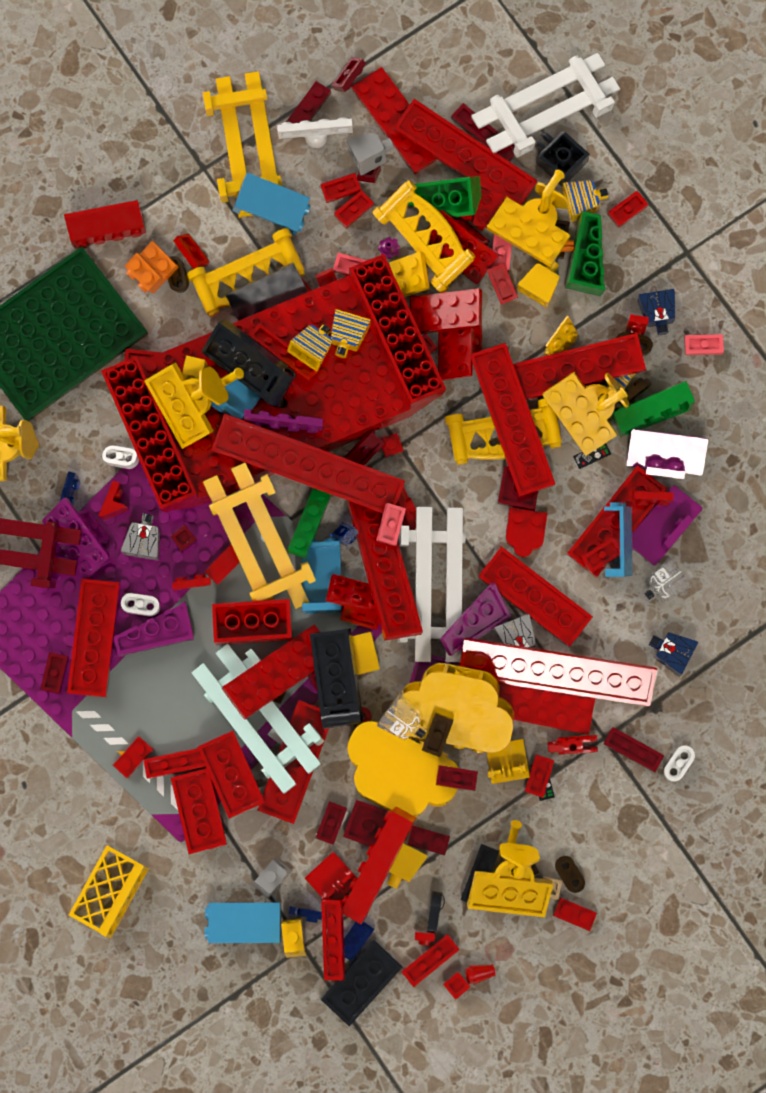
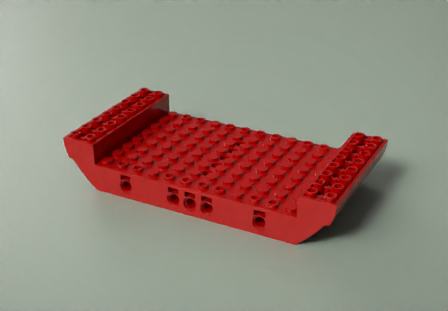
[101,254,446,512]

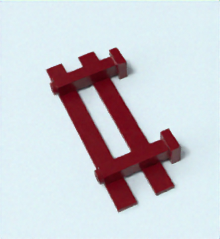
[0,518,82,588]

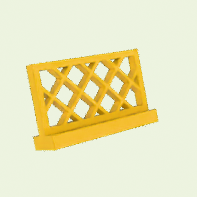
[69,845,150,938]

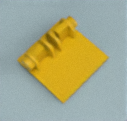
[544,316,578,356]
[352,632,380,675]
[486,739,530,784]

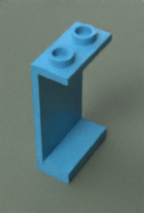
[232,172,311,236]
[211,380,261,421]
[604,503,633,577]
[302,538,342,614]
[205,903,281,943]

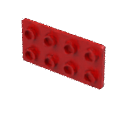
[426,210,498,285]
[438,327,482,381]
[326,574,379,630]

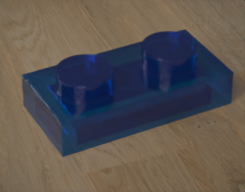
[59,471,80,505]
[330,522,359,546]
[344,921,375,962]

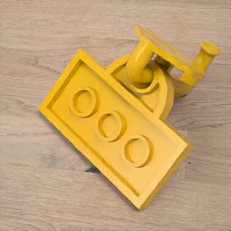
[487,170,571,267]
[145,363,244,449]
[542,372,629,456]
[0,405,39,482]
[467,820,553,917]

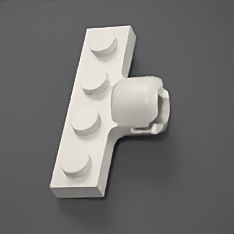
[277,117,353,148]

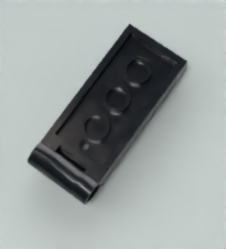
[201,319,296,407]
[310,628,363,729]

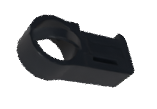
[427,891,445,933]

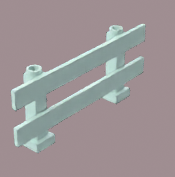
[191,644,324,794]

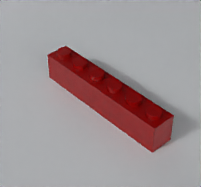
[343,807,417,924]

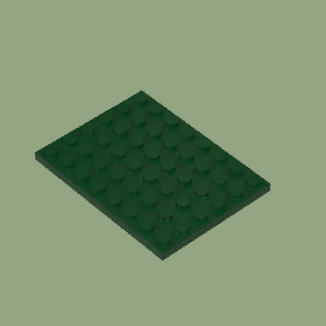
[0,246,148,421]

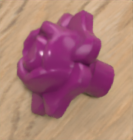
[378,237,401,259]

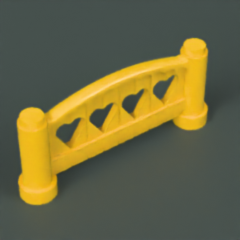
[372,180,475,293]
[187,228,305,317]
[444,398,562,465]

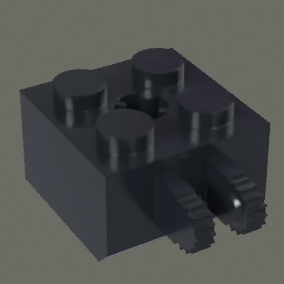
[534,131,590,187]

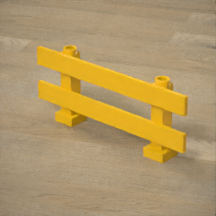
[202,71,282,218]
[203,463,316,609]

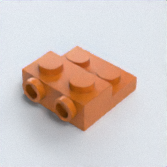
[125,241,179,294]

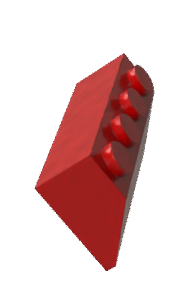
[64,200,146,248]
[212,599,293,646]

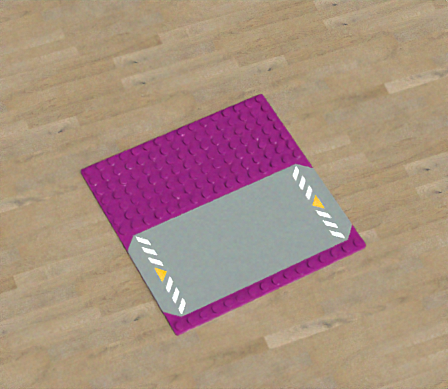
[0,459,382,842]

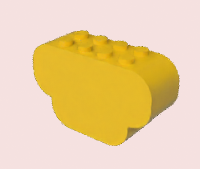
[394,663,514,753]
[347,721,459,817]

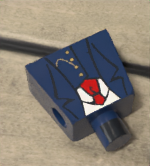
[637,289,675,335]
[648,632,698,677]

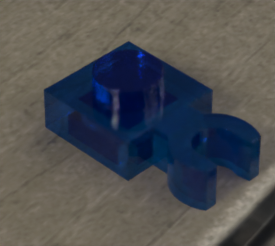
[289,906,322,923]

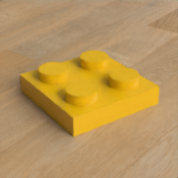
[389,252,430,297]

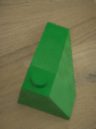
[408,176,481,217]

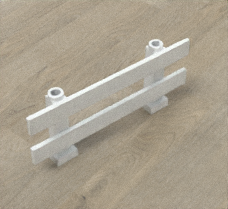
[471,53,620,158]
[397,507,466,662]

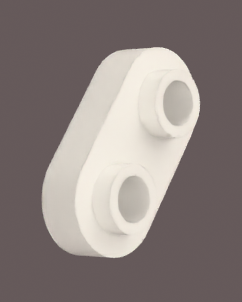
[102,446,139,469]
[121,593,160,616]
[664,746,695,782]

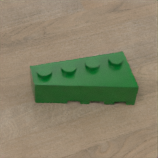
[565,211,605,297]
[612,381,695,437]

